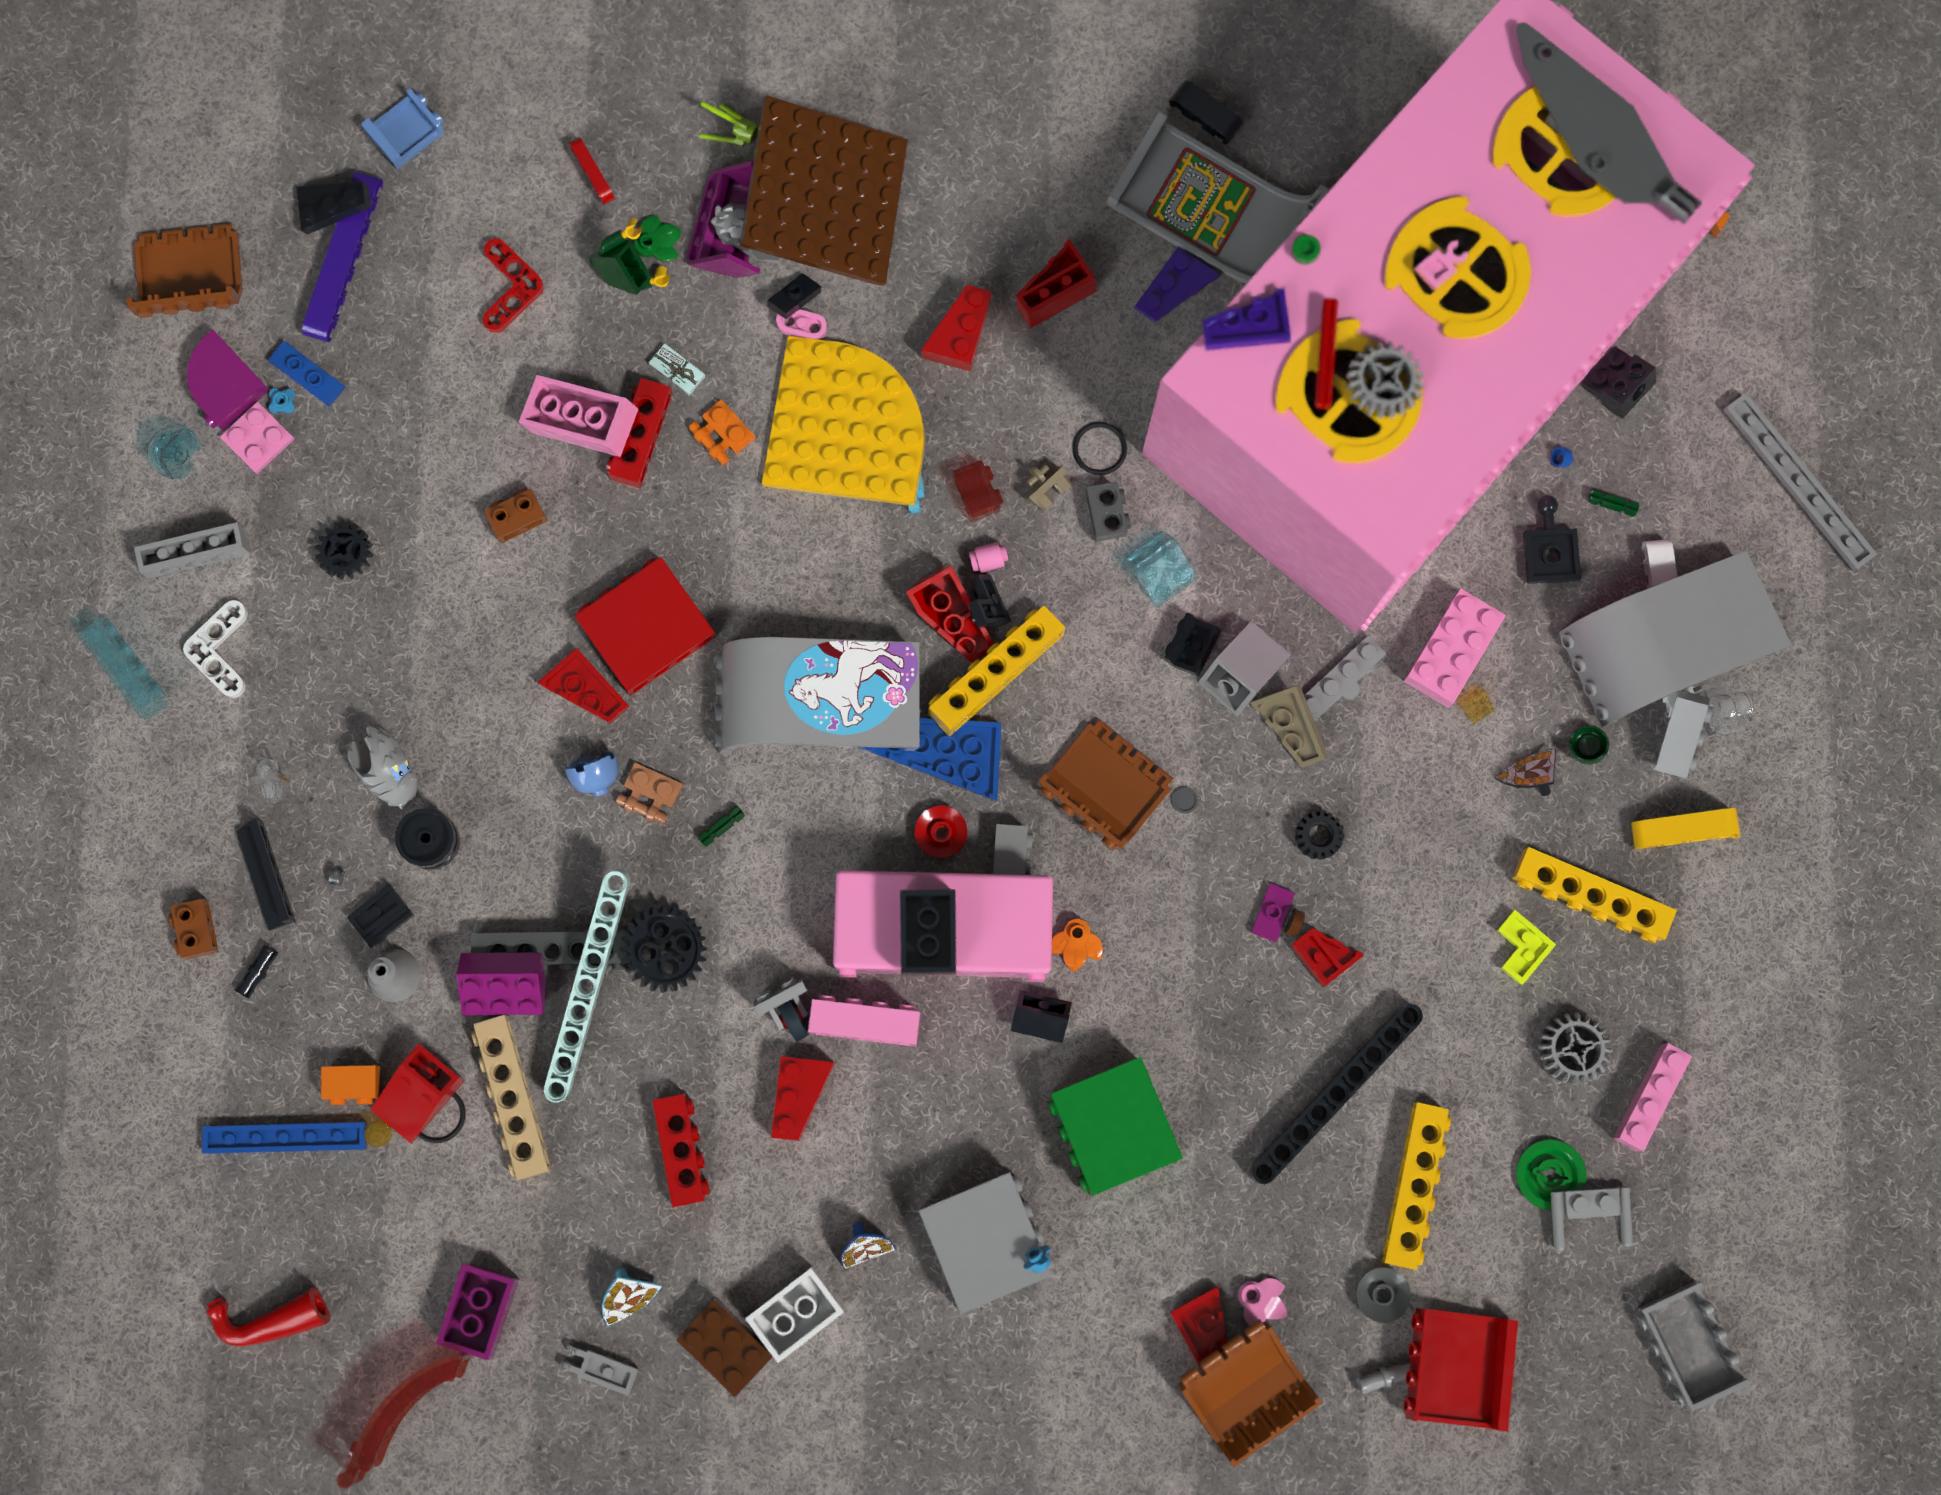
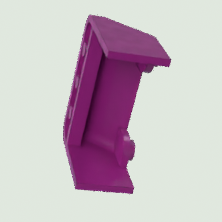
[686,161,760,278]

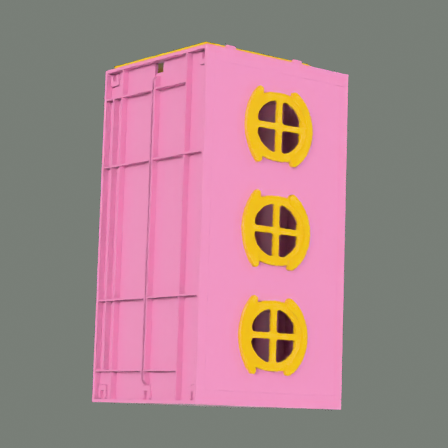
[1142,0,1755,634]

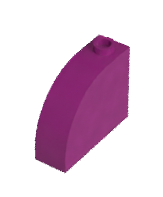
[187,329,270,431]

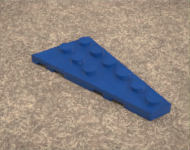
[858,718,1002,802]

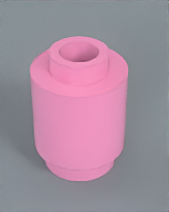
[969,542,1008,573]

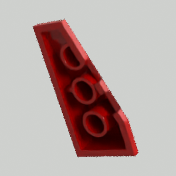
[905,563,994,663]

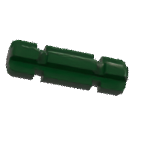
[1588,488,1639,517]
[697,805,745,846]

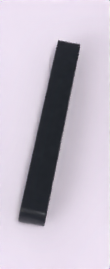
[1250,1003,1423,1184]

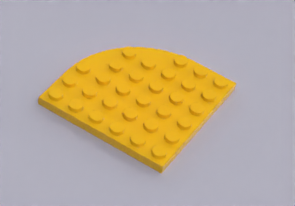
[762,336,925,506]

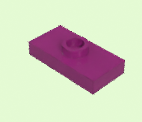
[1251,883,1295,943]

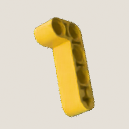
[1631,808,1741,849]

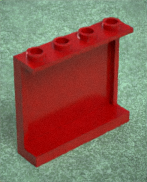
[575,557,717,696]
[1403,1307,1518,1432]

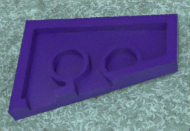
[1134,246,1220,323]
[1202,287,1291,351]

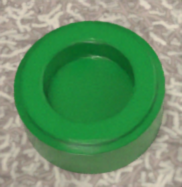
[1292,234,1321,265]

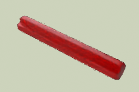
[1315,298,1339,409]

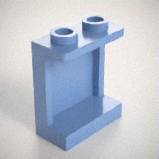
[361,87,445,169]

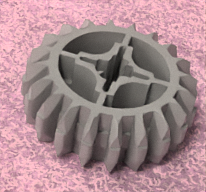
[1346,342,1424,419]
[1538,1012,1613,1085]

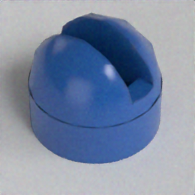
[1551,446,1574,468]

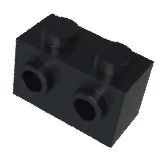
[1010,990,1072,1043]

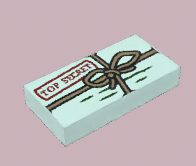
[649,344,705,396]

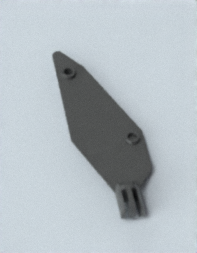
[1516,22,1702,225]

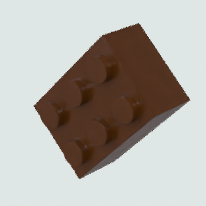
[676,1298,773,1398]

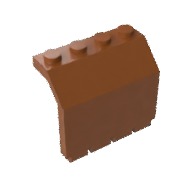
[127,223,243,318]
[1037,719,1174,852]
[1177,1319,1322,1468]

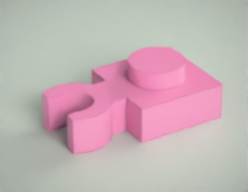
[1415,241,1468,291]

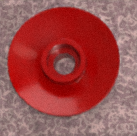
[915,805,968,858]

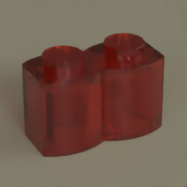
[953,460,1003,522]

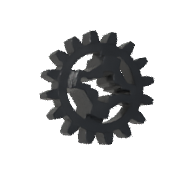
[314,522,374,580]

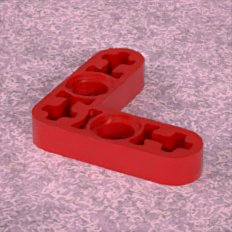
[483,238,544,333]

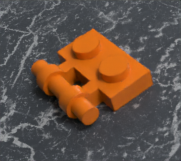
[689,399,756,466]

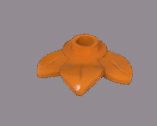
[1052,918,1103,971]

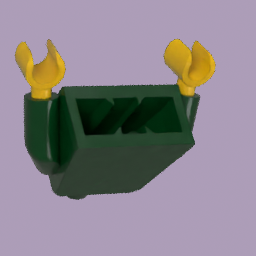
[590,218,670,295]

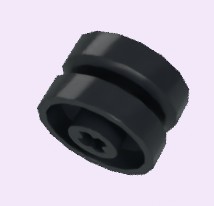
[395,808,460,870]

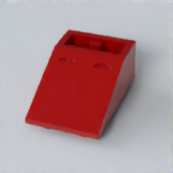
[370,1044,465,1144]

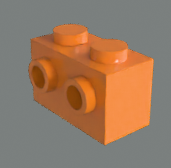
[321,1065,381,1105]

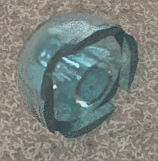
[147,426,200,479]

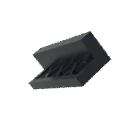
[237,819,296,931]

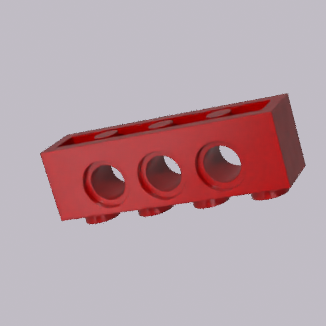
[606,378,673,489]
[652,1094,710,1208]

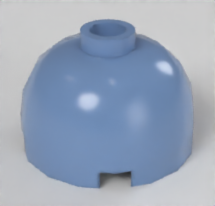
[564,750,619,797]

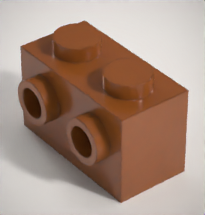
[484,489,548,544]
[169,899,219,960]

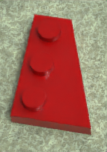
[1170,1286,1228,1368]

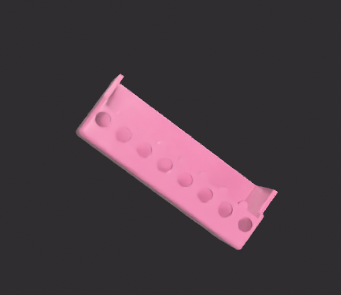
[833,870,1053,982]

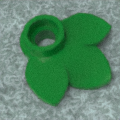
[634,215,681,262]

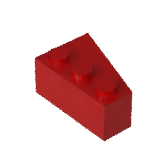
[1016,239,1097,329]
[921,285,992,372]
[771,1057,835,1141]

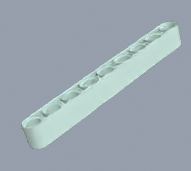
[544,869,630,1102]

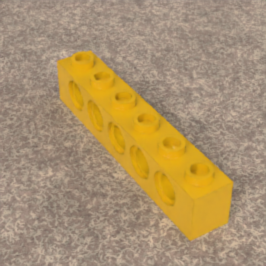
[928,606,1066,737]
[1512,847,1677,943]
[1381,1102,1451,1270]

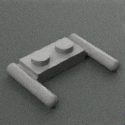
[1551,1187,1633,1252]

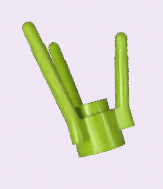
[699,101,758,147]

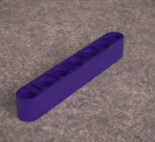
[302,171,383,342]

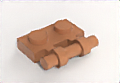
[616,763,683,824]

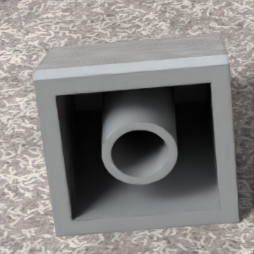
[1198,621,1291,717]

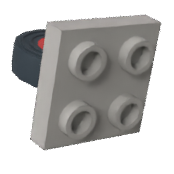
[754,975,808,1041]

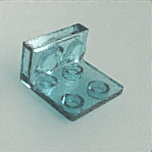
[1121,531,1198,608]

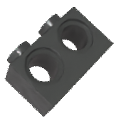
[1086,481,1131,542]

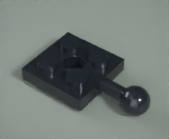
[1523,495,1581,584]

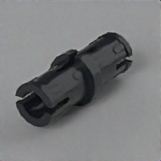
[234,944,279,999]

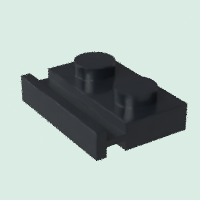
[347,884,415,948]

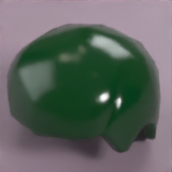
[1568,725,1610,765]

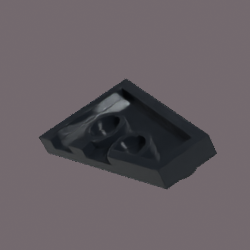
[296,181,371,235]

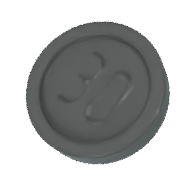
[1172,787,1198,814]

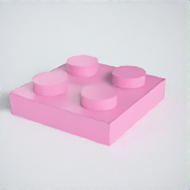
[220,402,294,474]

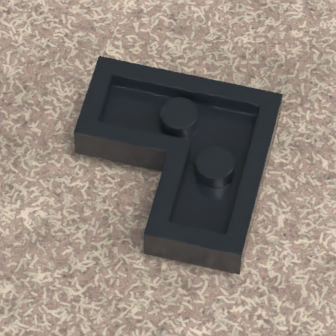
[968,575,1011,628]

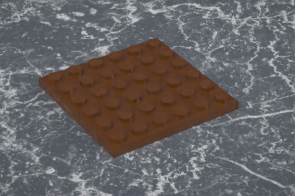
[740,96,908,286]

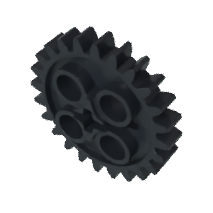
[620,905,707,993]

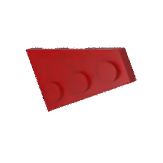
[537,648,630,724]

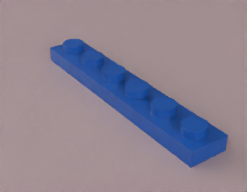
[202,1122,367,1154]

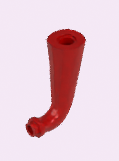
[206,1288,331,1347]

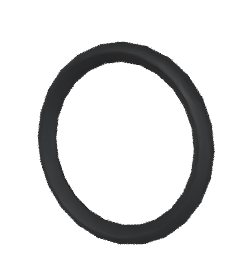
[1073,422,1127,475]
[418,1092,466,1143]

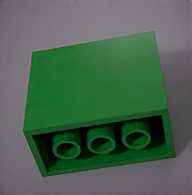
[1046,1057,1184,1196]

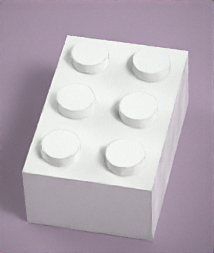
[745,1267,845,1363]

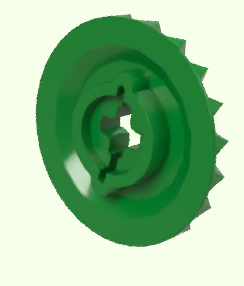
[1515,1139,1587,1210]

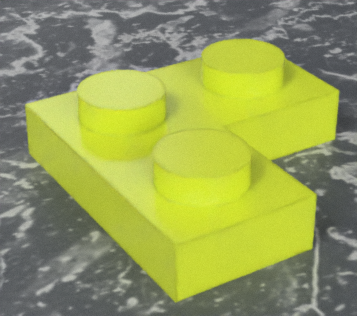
[1496,910,1556,985]

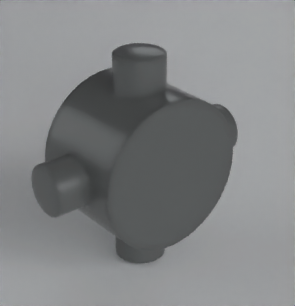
[329,867,345,888]

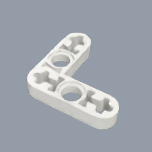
[183,600,248,698]

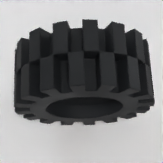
[1295,810,1345,860]

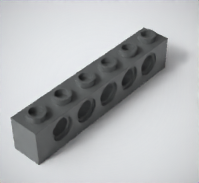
[471,931,630,971]

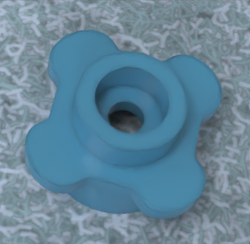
[269,388,295,414]
[1023,1245,1051,1273]

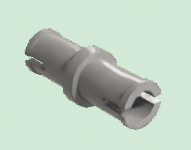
[1356,1360,1410,1395]

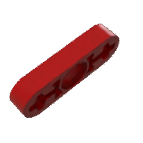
[568,136,615,205]

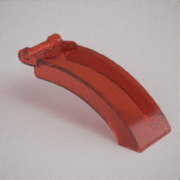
[337,1352,471,1489]

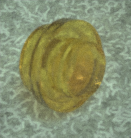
[364,1120,392,1147]

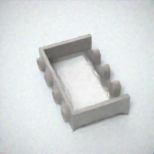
[1637,1281,1751,1412]

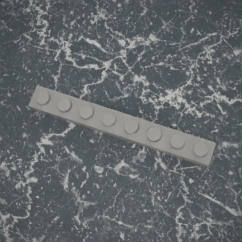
[1724,393,1877,571]

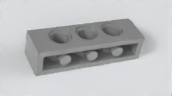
[134,522,251,579]

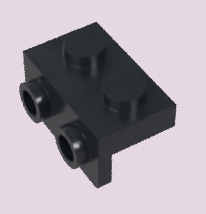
[1164,612,1221,677]

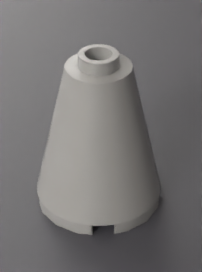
[367,949,421,1002]

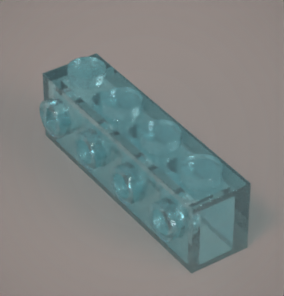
[77,619,168,721]

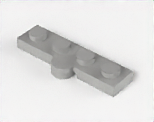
[1304,635,1387,722]

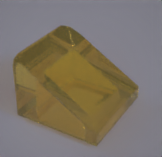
[1456,685,1495,725]

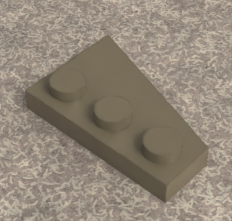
[1250,684,1328,767]

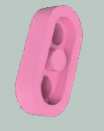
[776,309,827,340]

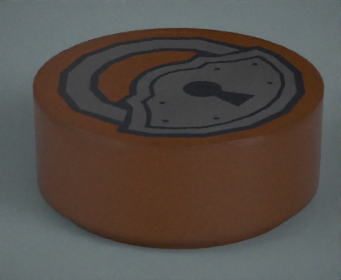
[1284,908,1305,936]

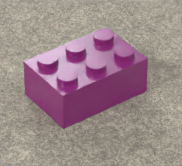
[456,953,546,1015]
[436,1263,519,1360]

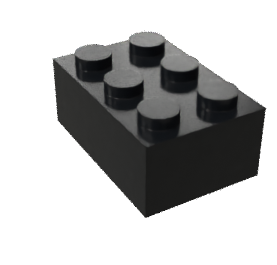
[900,890,956,975]

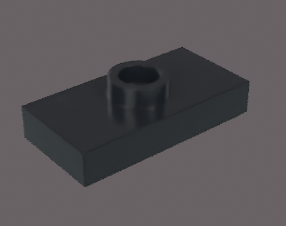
[767,273,821,319]

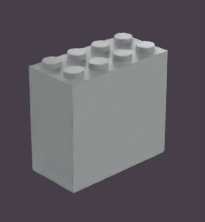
[919,1172,1055,1314]

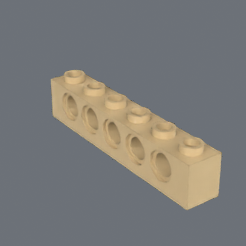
[471,1015,552,1181]

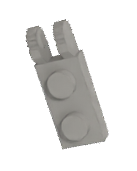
[559,1344,639,1396]

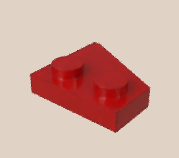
[1290,928,1364,987]

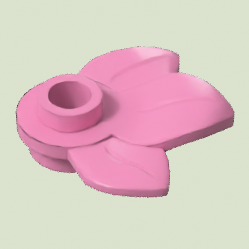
[1238,1278,1287,1326]

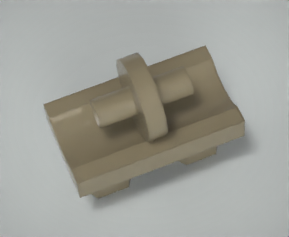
[1023,464,1072,510]

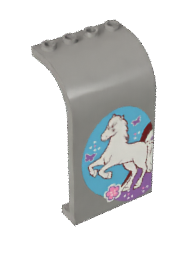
[714,637,920,754]

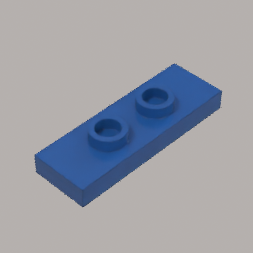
[268,341,346,407]

